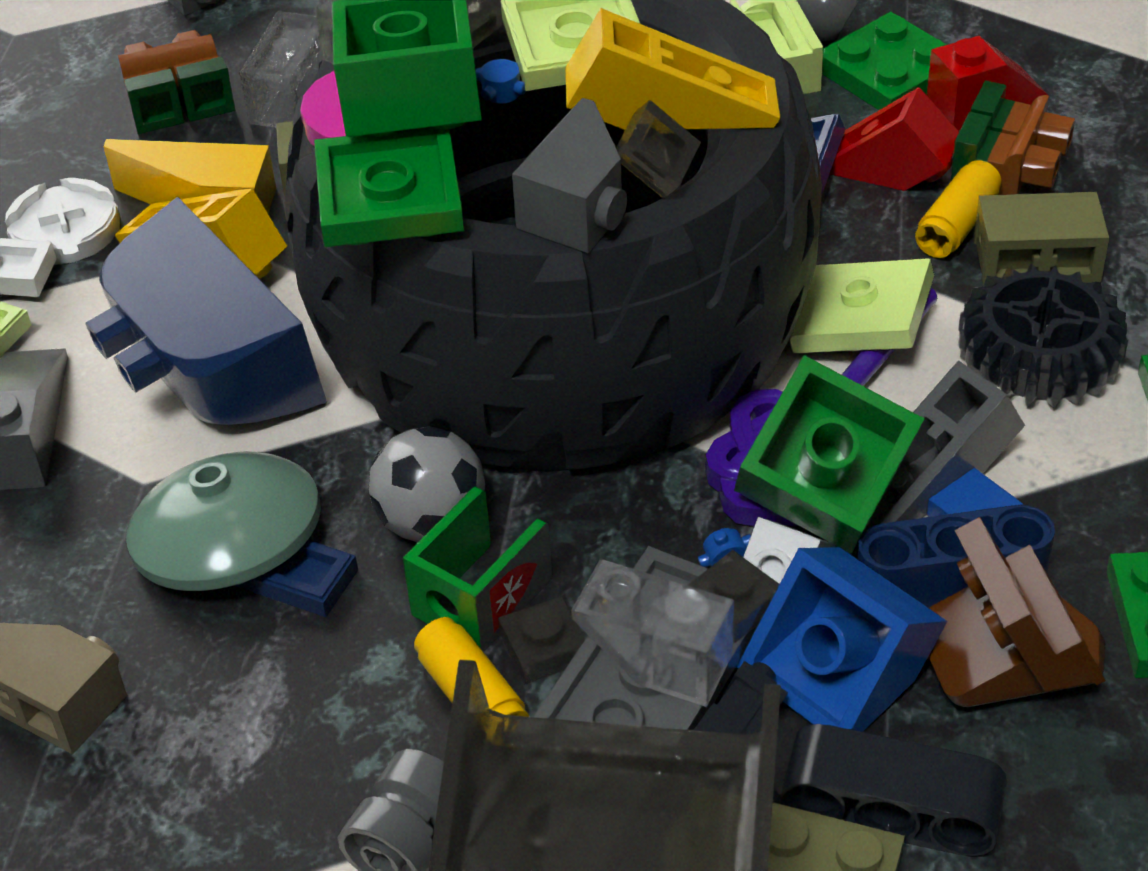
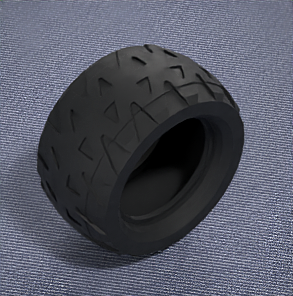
[284,0,822,471]

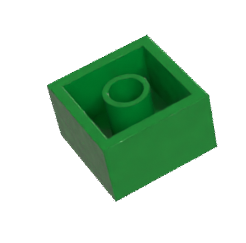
[332,0,482,137]
[734,355,925,554]

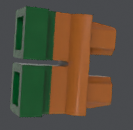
[118,30,236,134]
[950,80,1075,195]

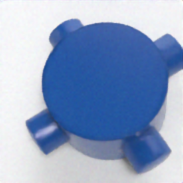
[475,59,526,104]
[698,528,751,575]

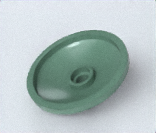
[126,451,321,591]

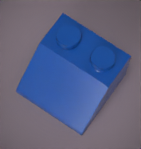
[737,547,948,732]

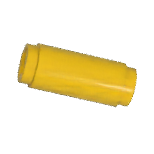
[915,160,1002,258]
[414,617,530,748]

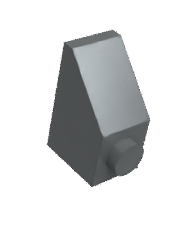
[512,98,627,253]

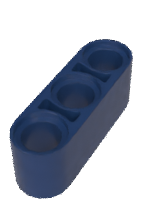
[857,505,1055,608]

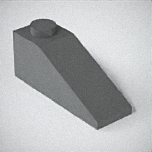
[0,348,68,490]
[864,360,1025,532]

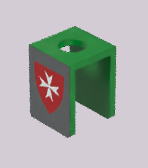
[403,486,552,652]

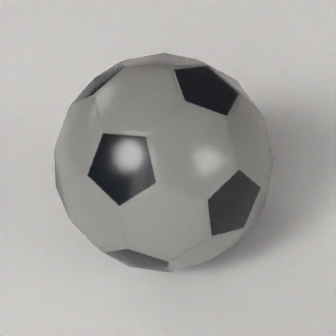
[369,426,485,542]

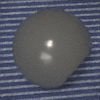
[797,0,858,42]

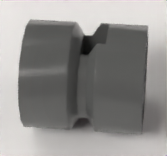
[337,749,475,871]

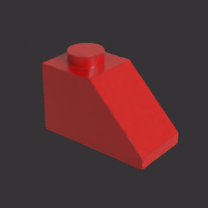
[927,36,1048,130]
[830,87,959,191]

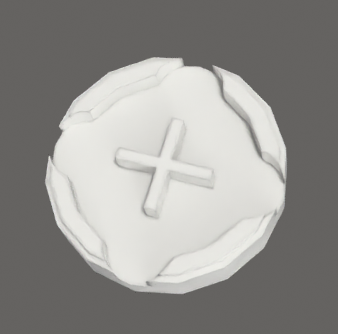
[5,177,120,265]

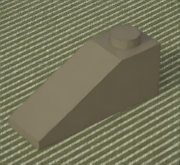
[0,623,127,754]

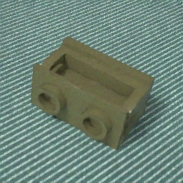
[973,192,1109,286]

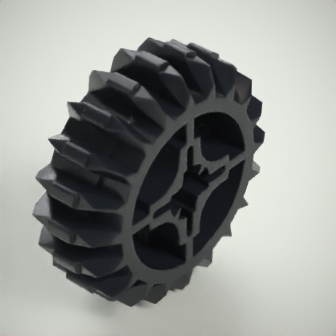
[958,264,1128,408]

